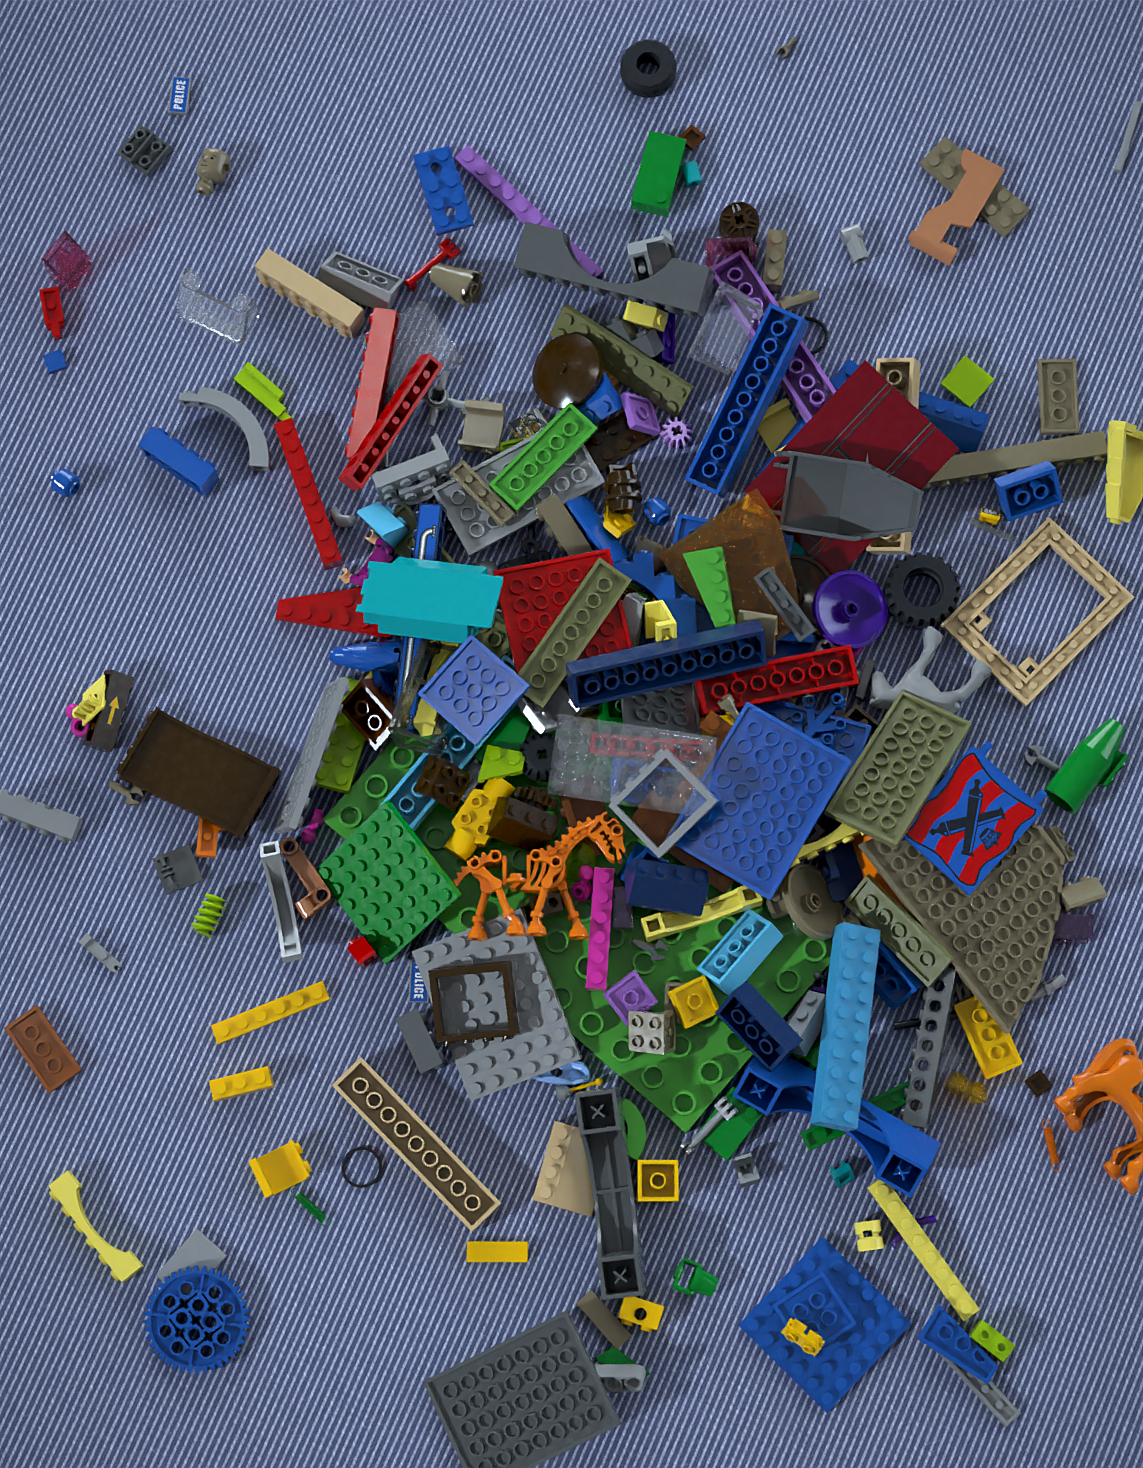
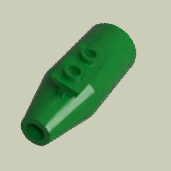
[1044,718,1128,814]

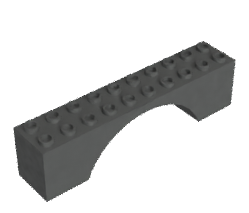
[514,222,715,320]
[575,1086,647,1300]

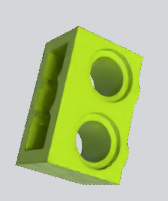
[969,1320,1016,1362]

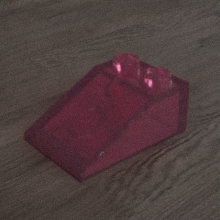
[41,230,92,292]

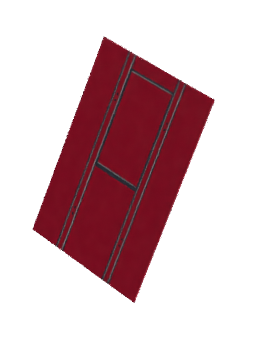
[744,360,959,575]

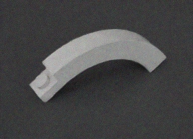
[179,387,271,472]
[259,840,303,963]

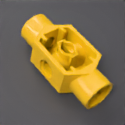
[444,778,515,862]

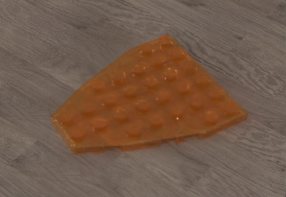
[659,488,799,642]

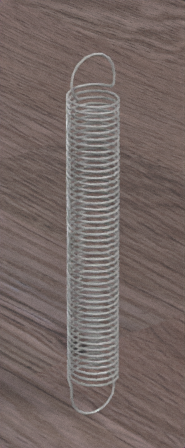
[965,516,1019,544]

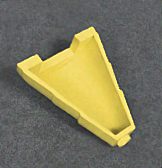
[1105,420,1143,525]

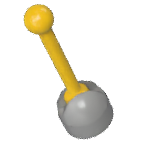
[555,1078,603,1102]

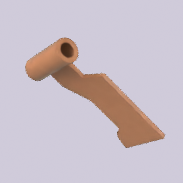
[908,148,1005,266]

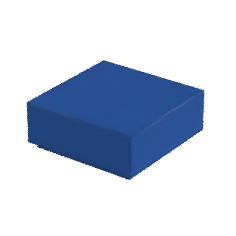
[43,349,68,374]

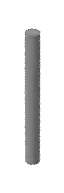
[1114,101,1142,173]

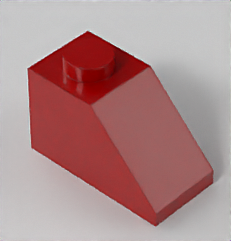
[347,936,378,969]

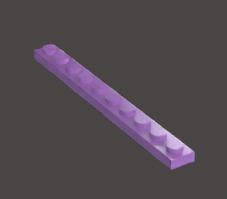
[455,145,603,279]

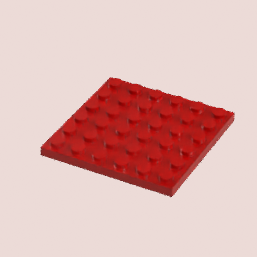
[493,548,632,678]

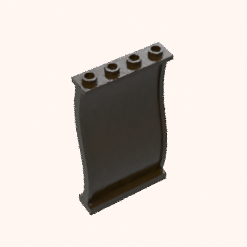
[117,706,282,842]

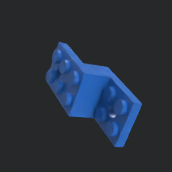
[413,145,474,236]

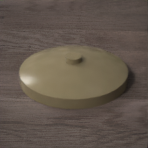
[782,864,844,941]

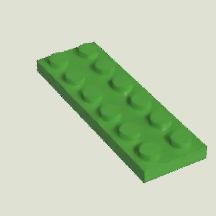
[489,402,598,512]

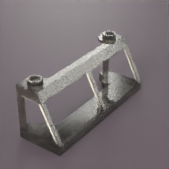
[388,638,459,756]

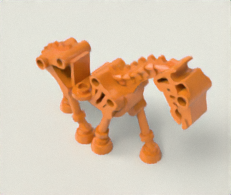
[453,812,626,941]

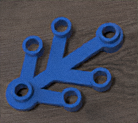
[791,693,847,747]

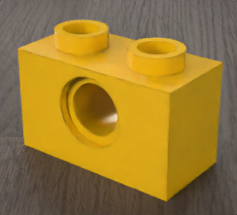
[618,1296,664,1333]

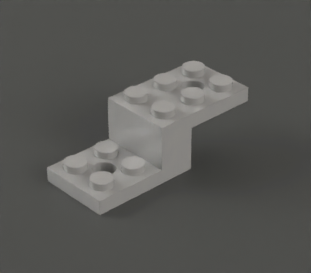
[516,678,598,734]

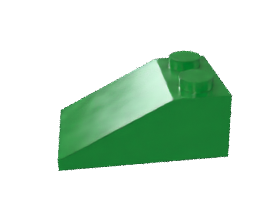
[698,1087,763,1161]

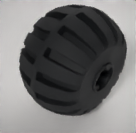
[519,733,568,782]

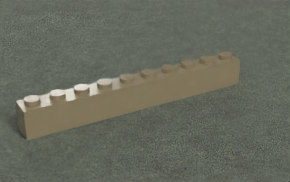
[921,431,1107,491]

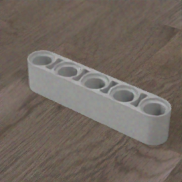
[594,1364,646,1392]

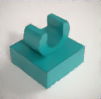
[830,1160,855,1188]

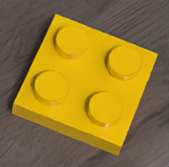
[668,975,719,1029]

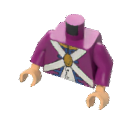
[338,529,393,587]

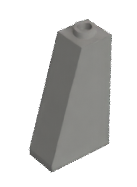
[622,592,646,648]

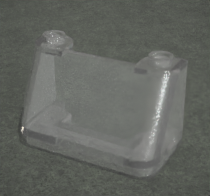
[177,268,260,344]
[687,281,764,376]

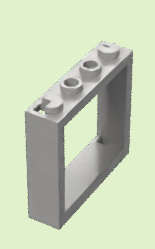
[608,749,719,858]

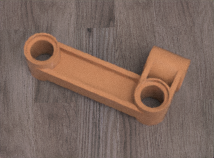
[280,837,332,920]

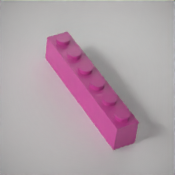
[586,867,614,992]

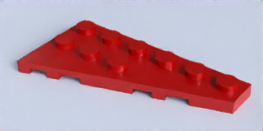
[275,587,392,639]

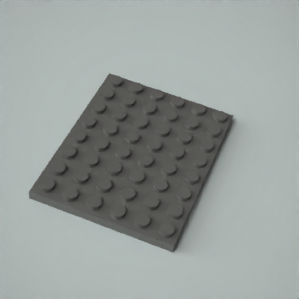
[423,1310,622,1468]

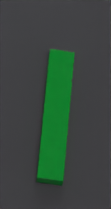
[800,1080,910,1151]

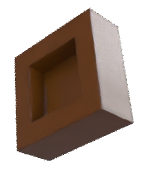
[679,124,706,152]

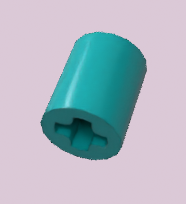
[681,161,702,188]

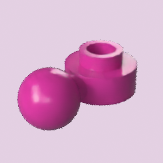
[65,704,89,738]
[301,808,325,844]
[571,865,594,901]

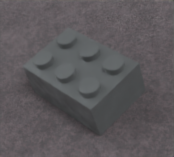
[395,1008,446,1077]

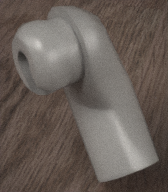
[328,507,356,528]

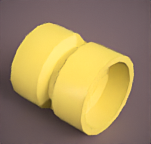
[854,1220,884,1252]

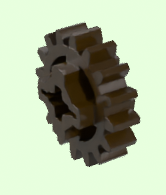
[514,785,558,811]

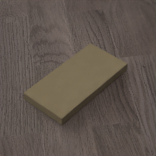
[1037,359,1079,435]

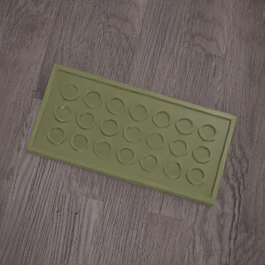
[825,690,972,849]

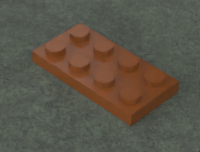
[4,1005,82,1094]

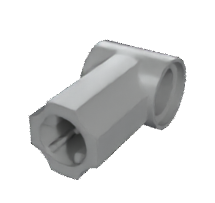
[839,223,869,264]

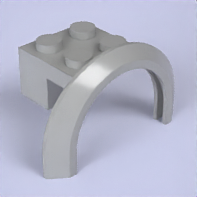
[627,227,678,282]

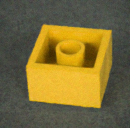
[637,1160,679,1202]

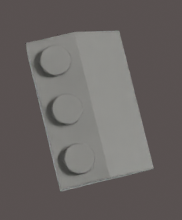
[786,990,826,1056]

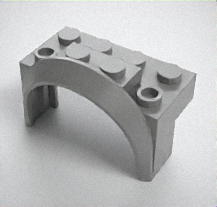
[370,434,452,506]

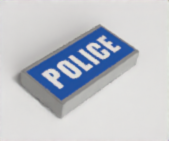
[168,76,192,116]
[408,962,429,1003]

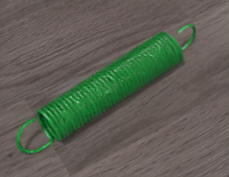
[291,1188,331,1227]

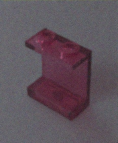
[705,237,757,268]

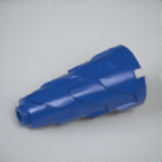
[329,639,403,678]

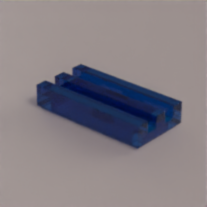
[372,669,394,698]

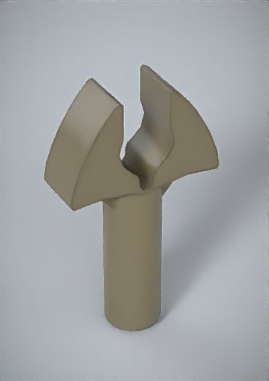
[108,780,145,806]

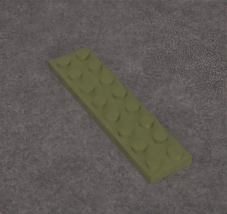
[549,303,695,417]
[517,558,632,709]

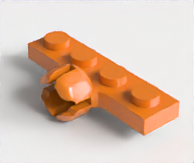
[196,818,226,858]

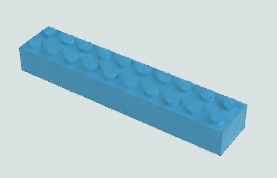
[810,922,881,1132]

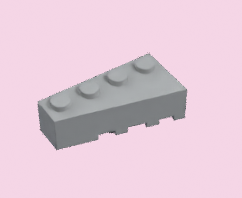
[0,788,83,844]

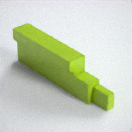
[234,362,293,421]

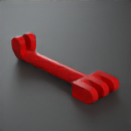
[404,238,462,292]

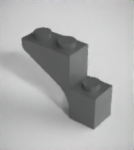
[599,314,664,358]

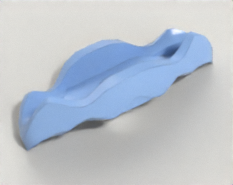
[533,1061,591,1085]

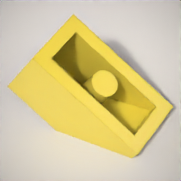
[623,301,669,332]

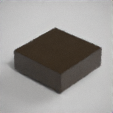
[1024,1069,1052,1098]

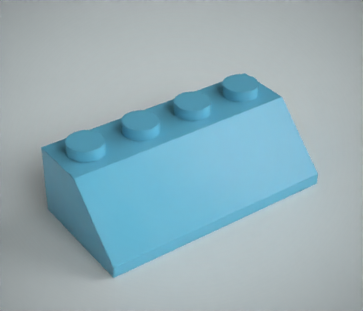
[697,909,784,995]

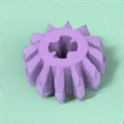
[660,417,693,450]

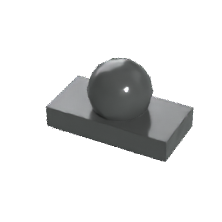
[853,659,877,702]

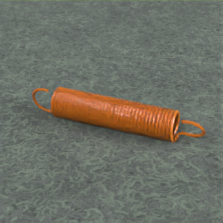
[1042,1119,1060,1171]

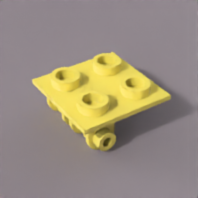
[72,674,106,726]

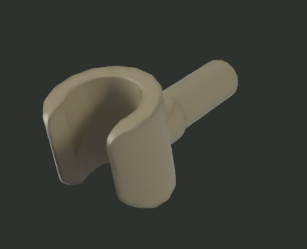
[777,36,797,59]

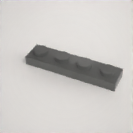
[754,566,816,642]

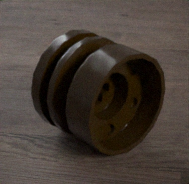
[718,202,760,251]

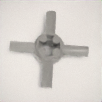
[422,371,466,427]

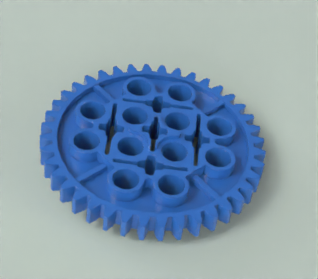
[143,1265,251,1374]

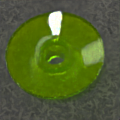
[565,842,597,882]

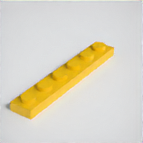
[211,981,330,1045]

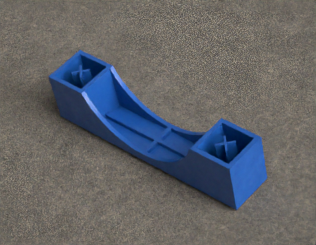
[732,1055,941,1197]

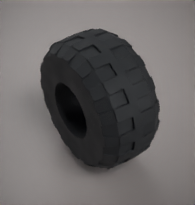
[620,39,677,98]

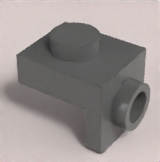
[733,1153,761,1188]

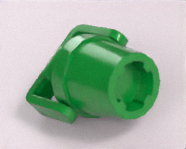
[672,1258,718,1297]

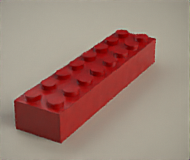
[695,644,859,716]

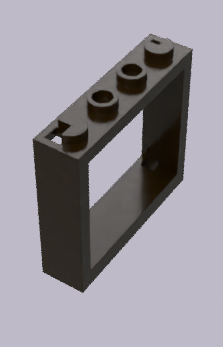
[428,960,520,1046]

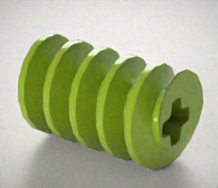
[191,893,229,939]

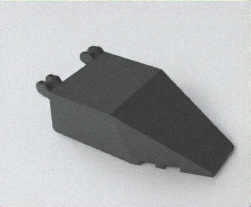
[764,451,923,541]

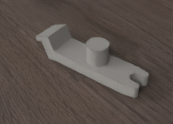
[79,933,122,973]

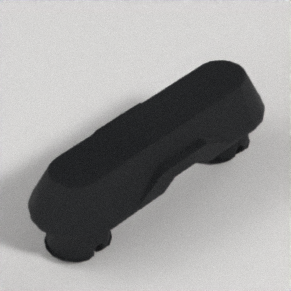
[498,550,551,570]

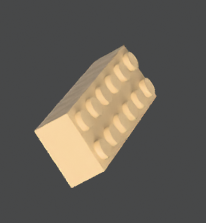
[254,248,366,339]

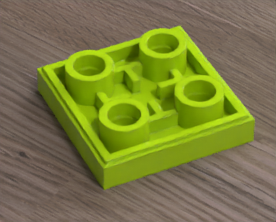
[940,356,995,408]

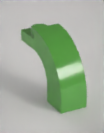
[622,1098,646,1161]

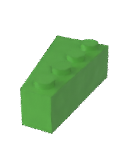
[683,547,737,629]

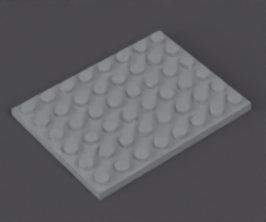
[412,908,582,1101]

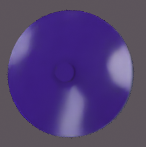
[812,570,888,649]

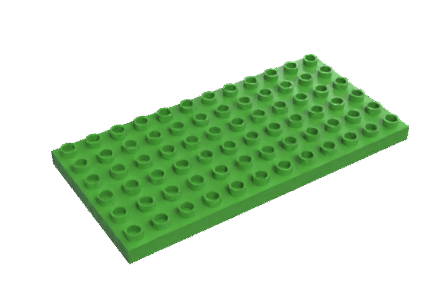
[323,721,832,1134]

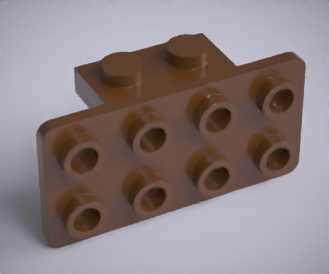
[557,774,613,860]

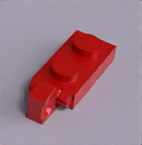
[39,286,65,341]

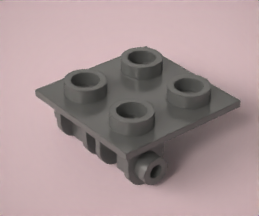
[152,844,203,895]

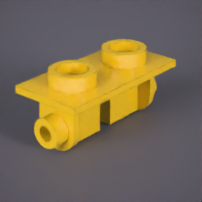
[781,1318,825,1356]

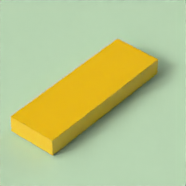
[467,1241,528,1262]

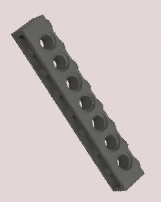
[900,967,958,1129]

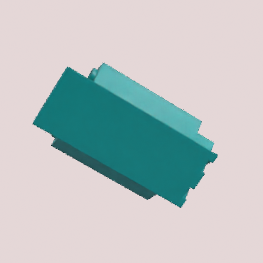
[355,557,503,643]

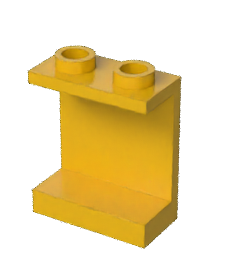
[248,1140,312,1199]

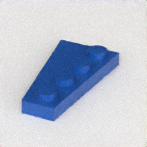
[917,1304,998,1384]

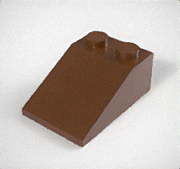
[341,678,401,751]

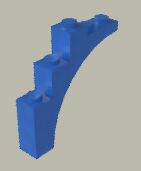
[613,550,697,638]

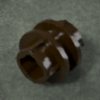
[603,470,642,515]

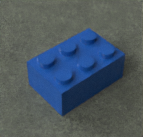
[993,461,1063,522]

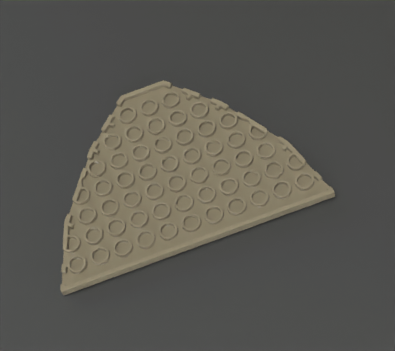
[858,824,1065,1035]

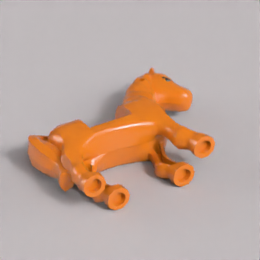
[1053,1038,1143,1196]

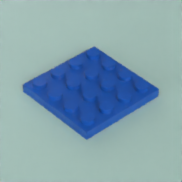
[418,634,531,747]

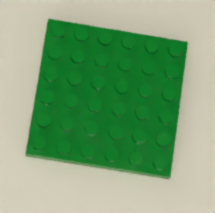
[315,800,462,965]

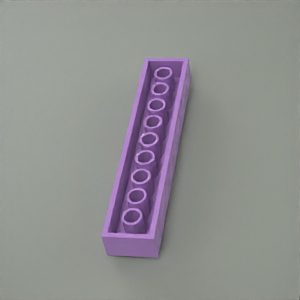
[711,250,836,423]

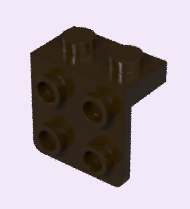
[413,755,471,810]

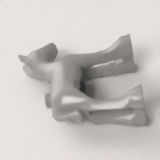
[869,626,992,714]

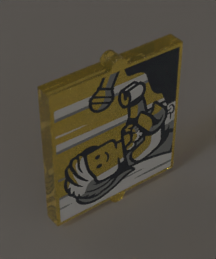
[508,408,548,442]

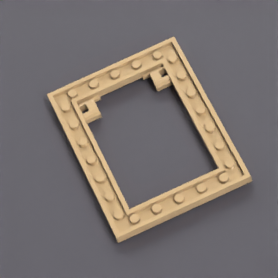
[941,517,1134,707]

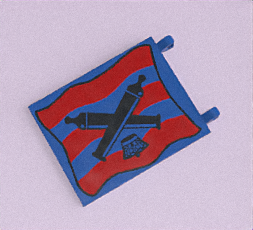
[903,741,1047,896]

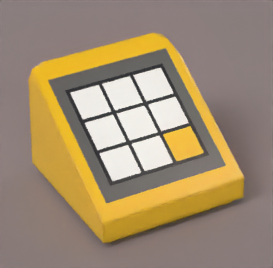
[978,507,1000,525]

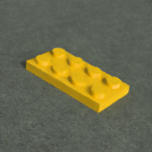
[953,996,1023,1080]

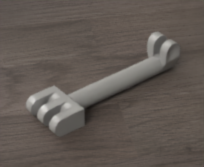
[680,1096,738,1155]

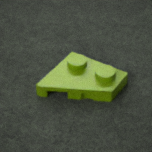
[478,745,525,783]

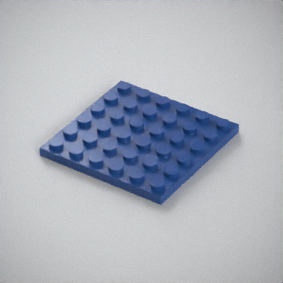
[738,1236,912,1413]

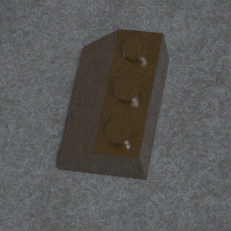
[486,797,559,852]

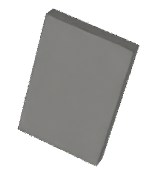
[156,1229,227,1302]

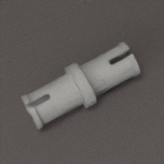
[1029,973,1067,1004]

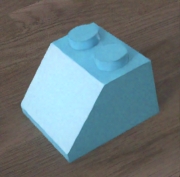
[357,502,410,549]

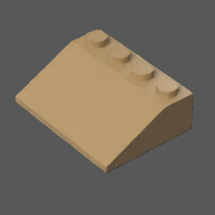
[533,1121,594,1217]

